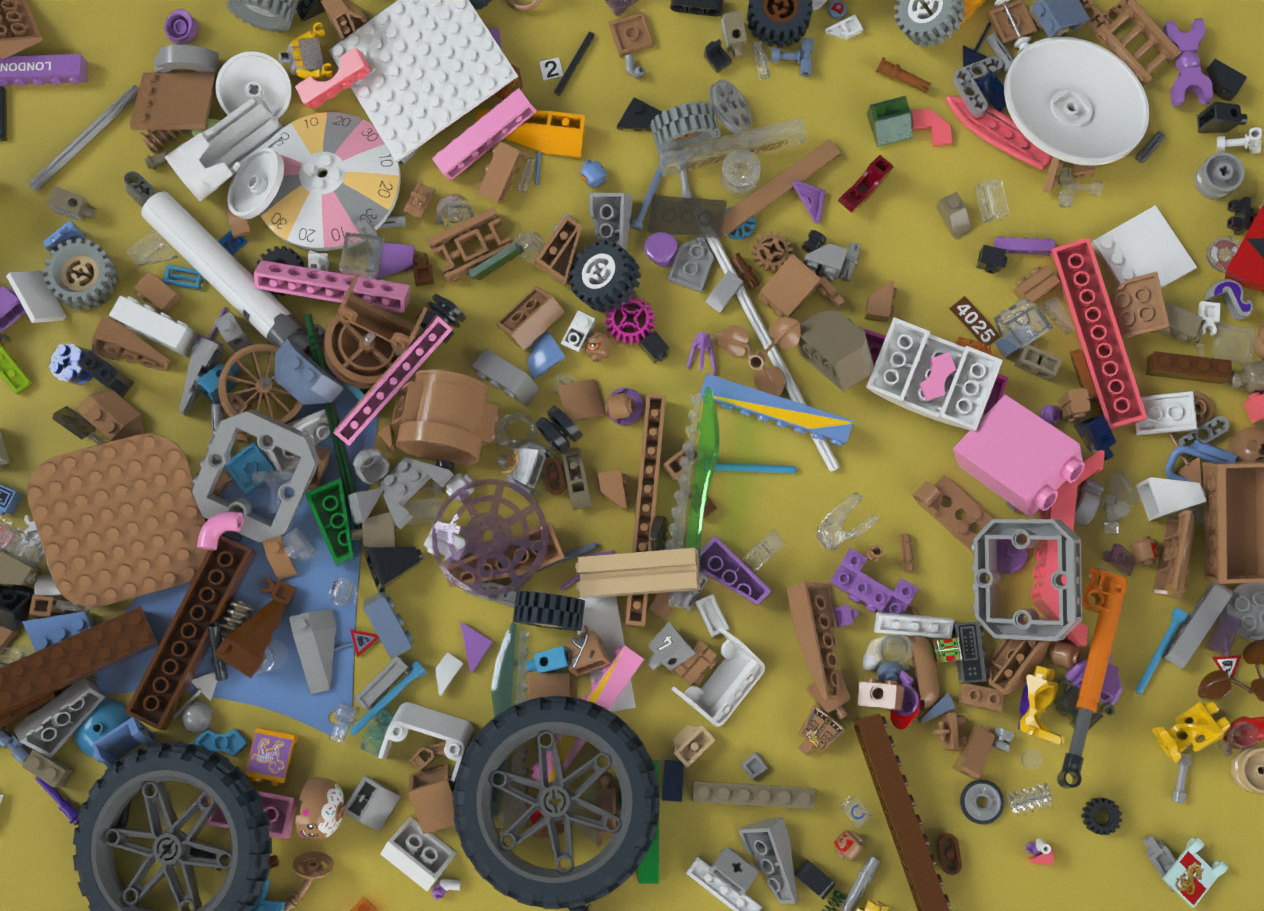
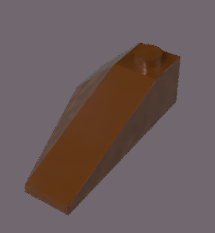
[214,599,287,679]

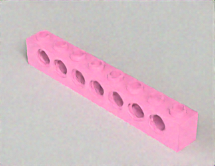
[254,260,410,313]

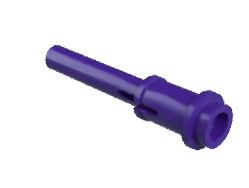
[35,777,79,826]

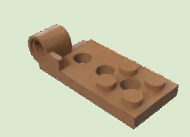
[913,476,993,553]

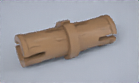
[865,545,884,562]

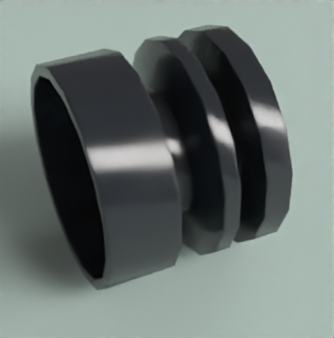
[415,294,466,344]

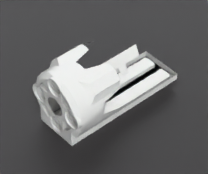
[165,98,284,202]

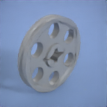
[709,79,752,134]

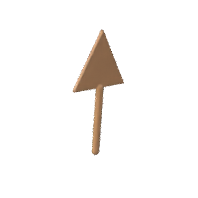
[1169,433,1203,487]

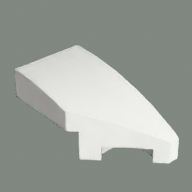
[435,652,463,696]

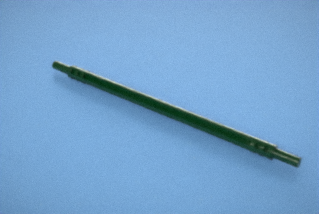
[304,314,362,529]

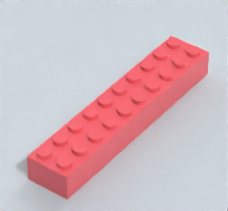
[1051,238,1147,432]

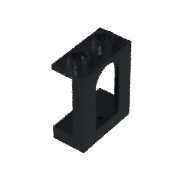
[77,350,135,397]

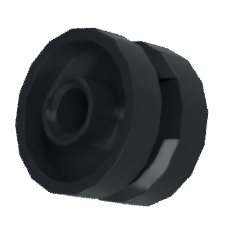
[534,405,583,454]

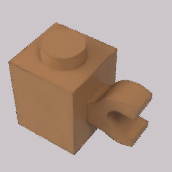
[29,595,67,619]

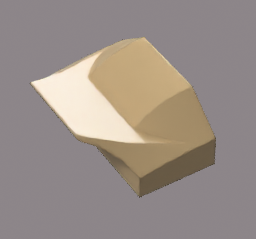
[673,725,716,768]

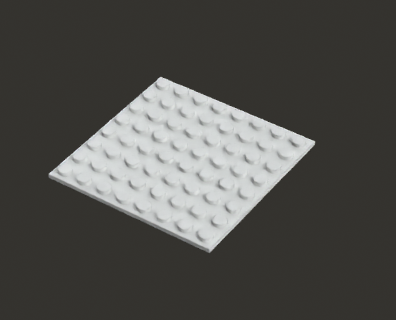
[328,0,518,162]

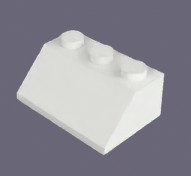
[380,816,457,892]

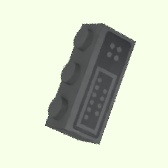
[953,622,989,684]

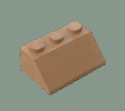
[496,286,564,350]

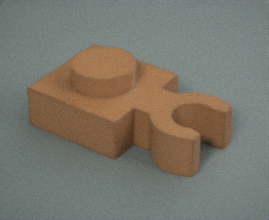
[817,276,845,309]

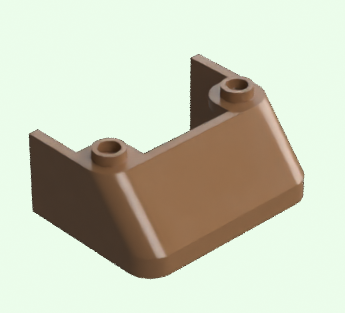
[338,273,428,348]

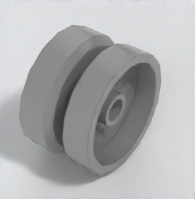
[1194,152,1245,200]

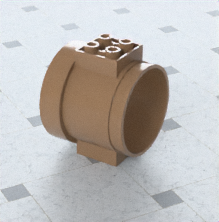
[391,370,499,465]

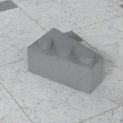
[472,348,540,407]

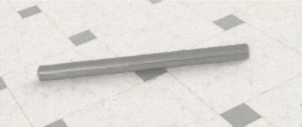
[28,85,139,191]

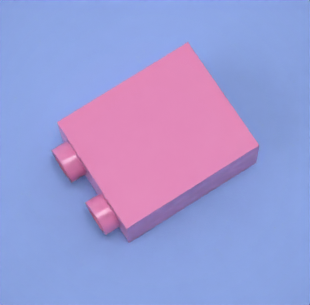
[953,395,1085,518]

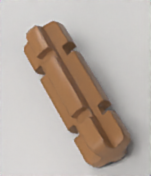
[899,534,915,572]

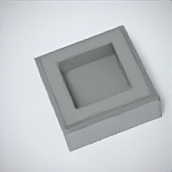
[740,752,768,780]

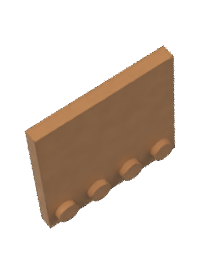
[130,72,217,130]

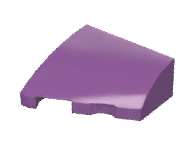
[374,242,416,280]

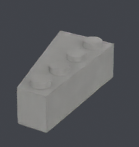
[13,678,105,758]

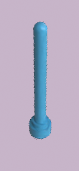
[705,459,797,474]
[1135,608,1190,694]
[350,661,427,735]

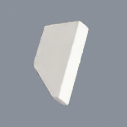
[825,14,864,40]

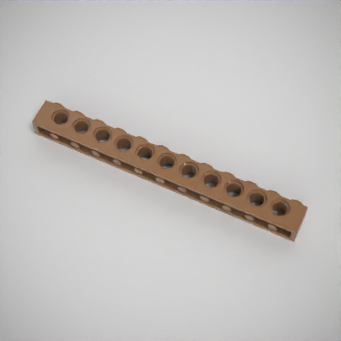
[625,393,666,628]

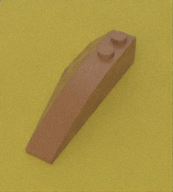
[443,522,565,587]
[787,582,840,700]

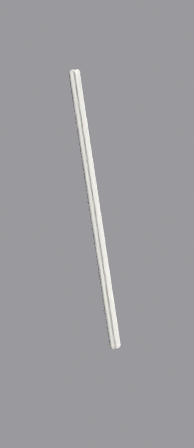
[693,207,839,472]

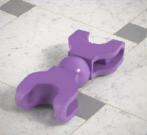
[1163,18,1213,107]

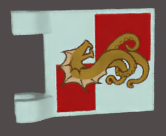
[1162,838,1228,908]

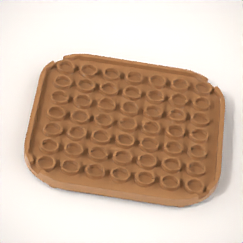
[27,433,208,607]

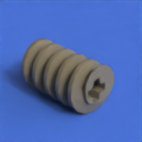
[220,599,255,638]

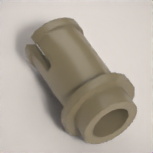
[144,150,168,169]

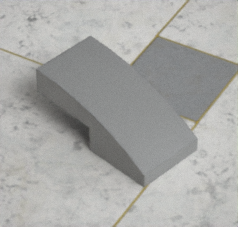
[706,270,743,313]

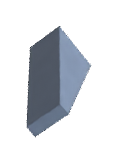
[918,693,956,723]

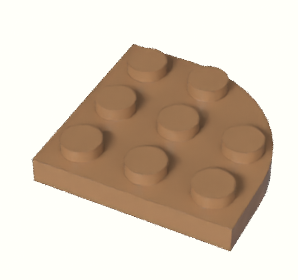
[1110,271,1171,340]

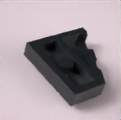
[617,97,662,131]

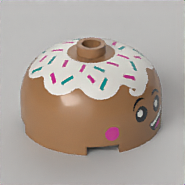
[296,777,345,840]

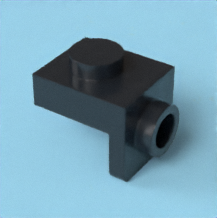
[704,39,732,73]

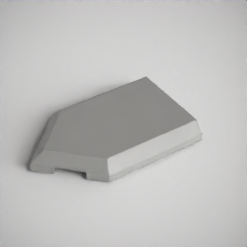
[667,235,714,292]

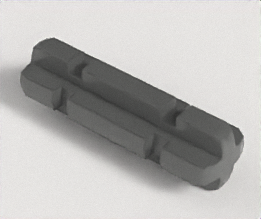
[1136,131,1165,163]

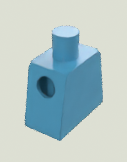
[197,363,242,404]
[526,646,569,673]

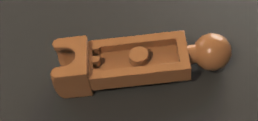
[595,771,616,846]

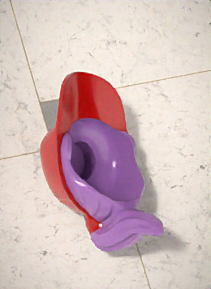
[890,671,921,730]

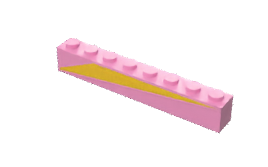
[334,315,453,446]
[531,645,645,783]

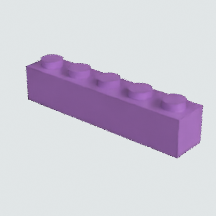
[993,237,1055,255]

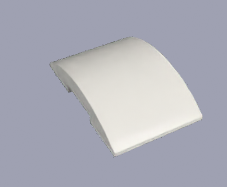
[866,317,1003,431]

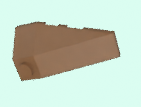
[91,317,170,372]

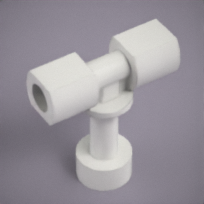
[1217,127,1262,154]

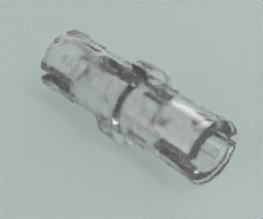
[752,41,771,80]

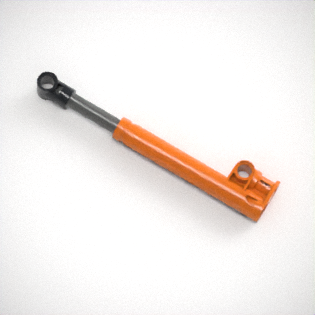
[1057,568,1128,789]

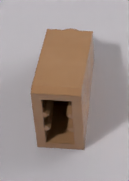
[953,724,996,779]

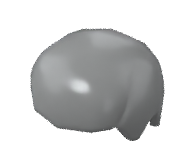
[181,700,213,733]

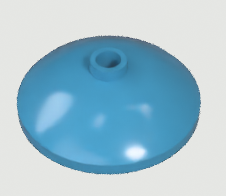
[73,698,132,757]

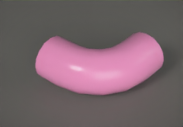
[197,512,243,550]

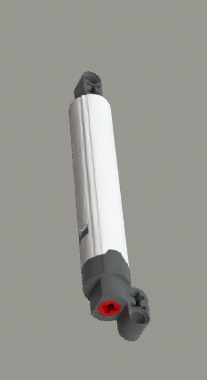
[124,171,326,356]

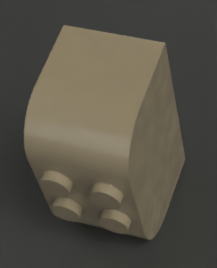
[797,310,874,392]

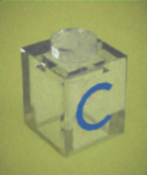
[840,796,873,828]

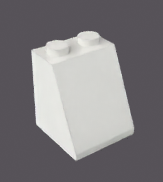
[1136,477,1206,521]

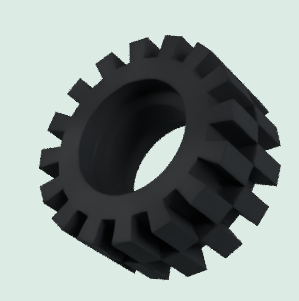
[1081,797,1122,835]

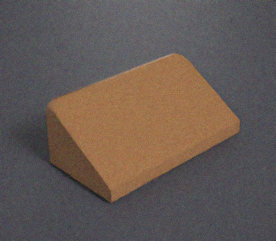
[378,424,396,454]

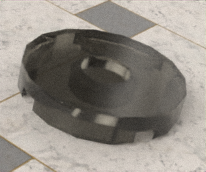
[650,515,669,551]

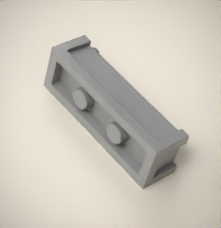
[354,656,411,710]

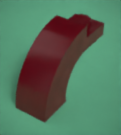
[838,155,894,213]

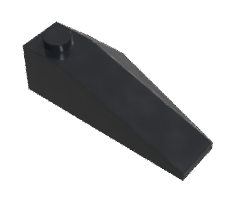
[0,584,34,631]

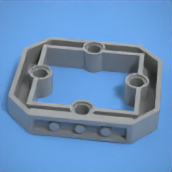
[192,409,320,542]
[972,519,1082,641]

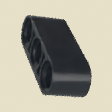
[670,0,724,17]

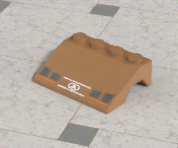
[1152,510,1198,599]

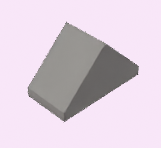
[348,488,383,524]

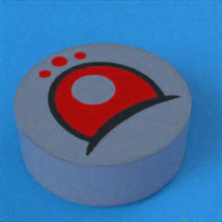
[828,0,847,20]

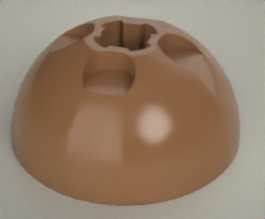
[1227,427,1264,461]

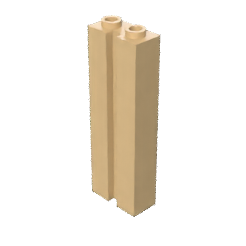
[575,548,700,599]

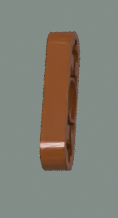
[1070,349,1097,403]

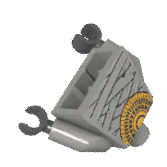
[498,442,557,503]

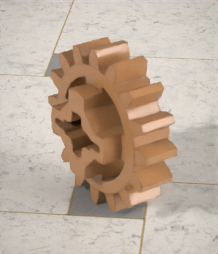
[752,231,793,273]

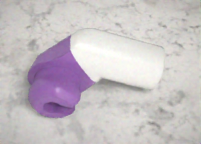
[1026,838,1051,855]
[432,879,461,900]

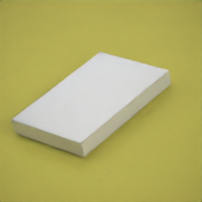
[6,271,67,323]
[1135,391,1197,436]

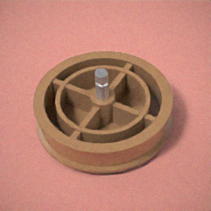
[322,311,400,389]

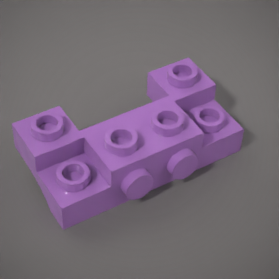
[829,548,919,614]

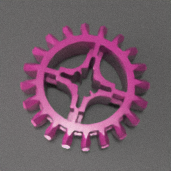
[605,295,656,346]

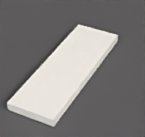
[579,596,636,712]

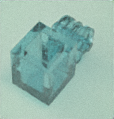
[361,710,394,756]

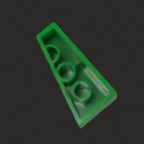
[305,478,355,567]

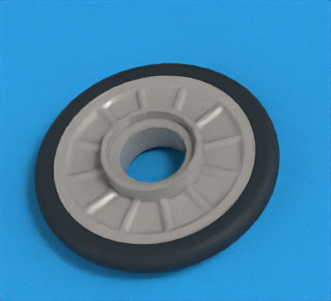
[960,780,1004,824]

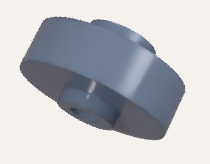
[877,662,903,684]

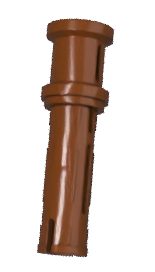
[876,57,931,94]

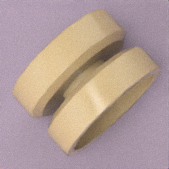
[1230,748,1264,793]

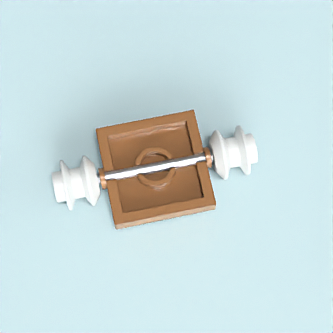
[987,0,1037,54]

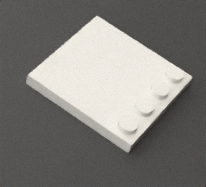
[1091,205,1197,288]

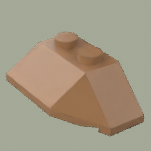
[76,390,144,441]
[987,639,1050,695]

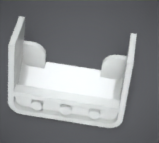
[671,627,765,727]
[378,702,474,782]

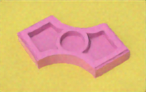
[919,352,956,402]

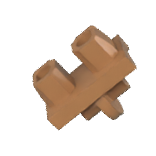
[403,182,435,220]
[933,713,967,750]

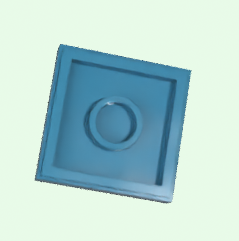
[224,442,277,495]

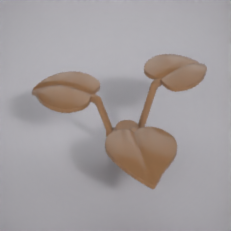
[715,317,801,397]

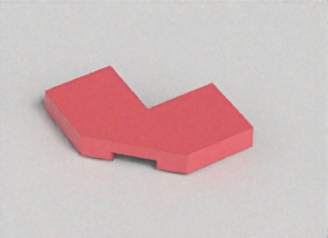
[911,109,952,146]

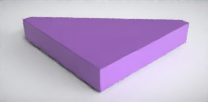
[792,180,825,224]
[461,623,493,673]

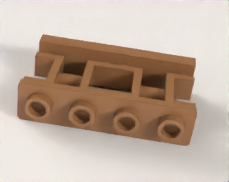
[427,207,512,283]

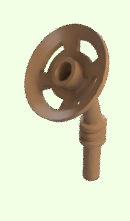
[284,852,334,911]

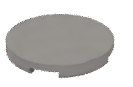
[1223,583,1264,641]

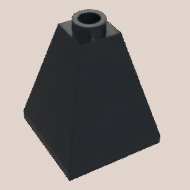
[365,547,423,592]

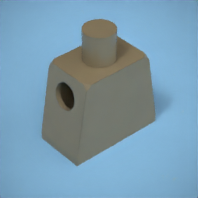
[351,512,397,549]

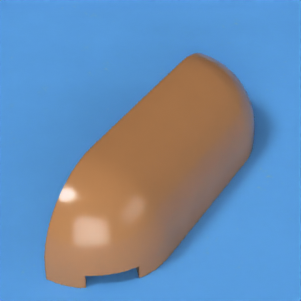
[908,635,940,711]

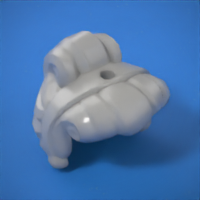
[353,448,390,484]

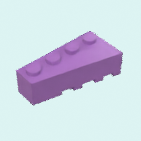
[698,536,772,605]

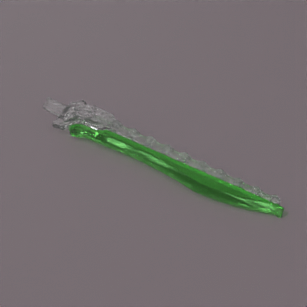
[665,387,720,608]

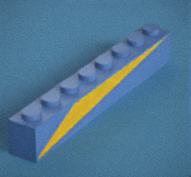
[700,374,854,447]

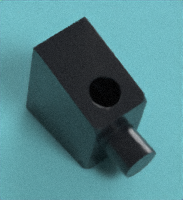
[1197,101,1247,133]

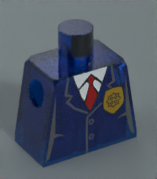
[1074,415,1116,461]

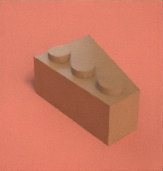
[321,0,370,41]
[533,215,582,286]

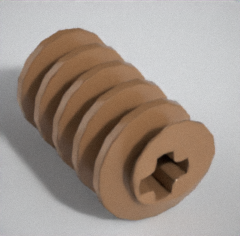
[140,130,184,153]

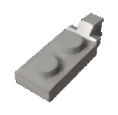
[1142,835,1176,892]

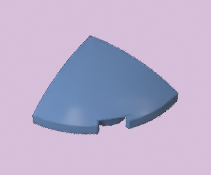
[528,330,565,379]

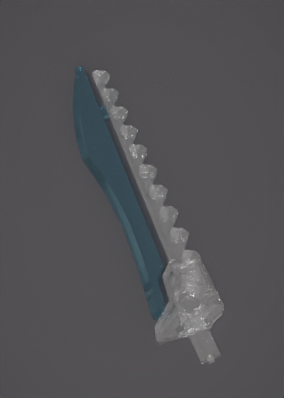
[491,622,530,852]

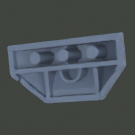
[274,338,344,405]

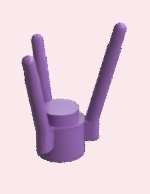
[686,333,717,375]

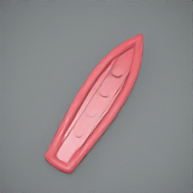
[946,96,1052,171]

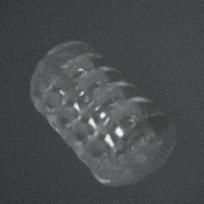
[1006,782,1052,817]

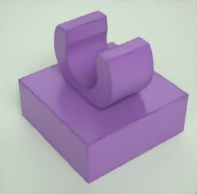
[834,604,859,628]

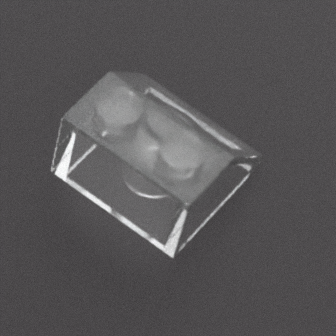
[994,298,1053,349]

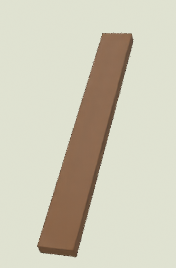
[713,139,841,237]

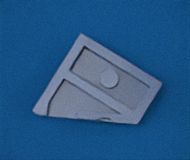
[43,220,87,252]

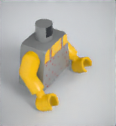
[278,22,334,80]

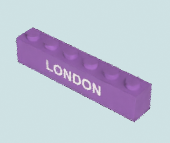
[0,54,88,87]

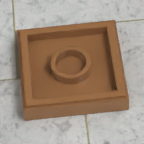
[609,12,654,57]

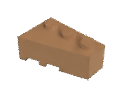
[477,142,528,204]

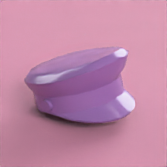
[164,9,198,45]
[644,232,677,267]

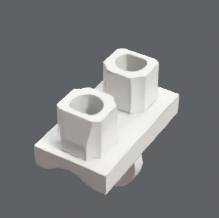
[308,250,329,271]

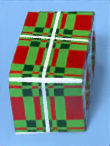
[932,637,962,663]

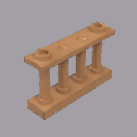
[1094,0,1181,86]

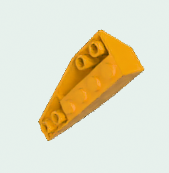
[475,109,586,158]

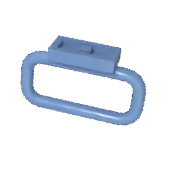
[1165,439,1237,482]

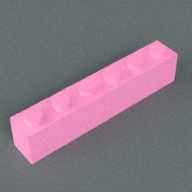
[432,88,537,181]

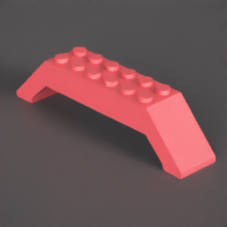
[1030,450,1105,648]

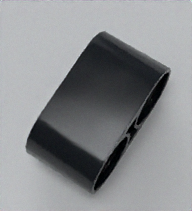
[794,859,836,900]

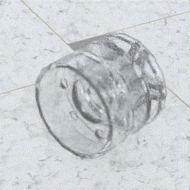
[720,150,761,198]

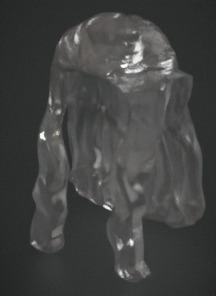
[816,492,879,551]

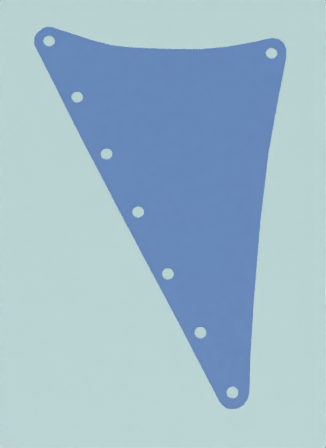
[75,367,379,737]

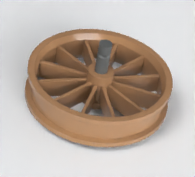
[218,344,303,424]

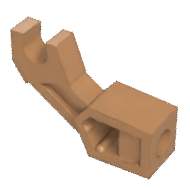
[409,742,447,771]

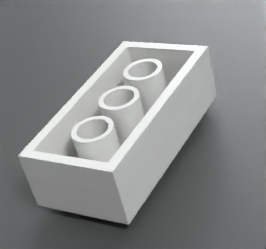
[109,296,198,357]

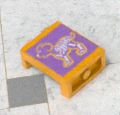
[245,728,299,786]

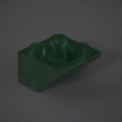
[867,96,913,147]

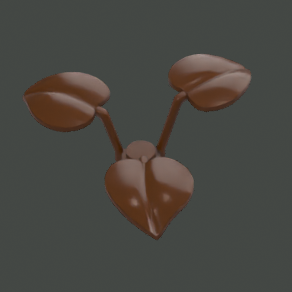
[1198,639,1264,701]

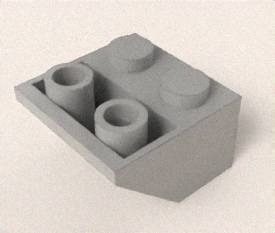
[803,243,847,281]
[345,775,401,831]

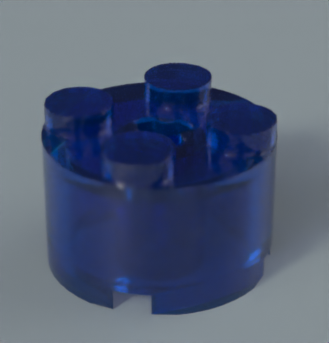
[48,344,93,385]

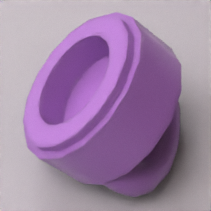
[1040,405,1061,424]

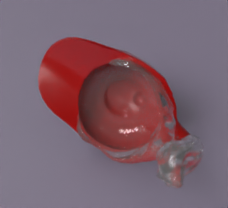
[1218,716,1264,757]

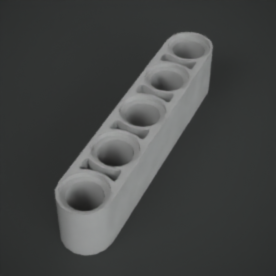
[1163,582,1233,669]

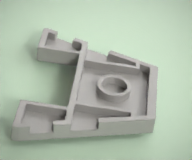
[379,457,454,530]

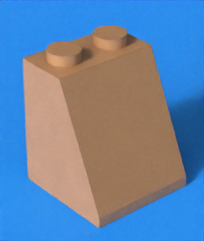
[759,254,821,319]
[408,763,455,834]

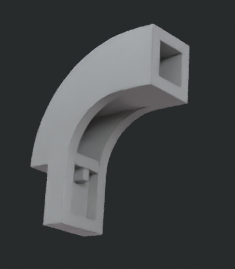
[154,45,219,73]

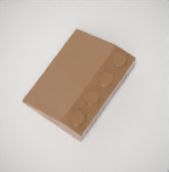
[0,0,42,59]

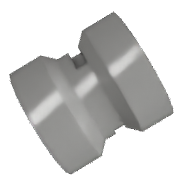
[992,727,1015,753]

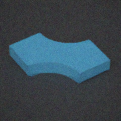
[193,728,250,757]

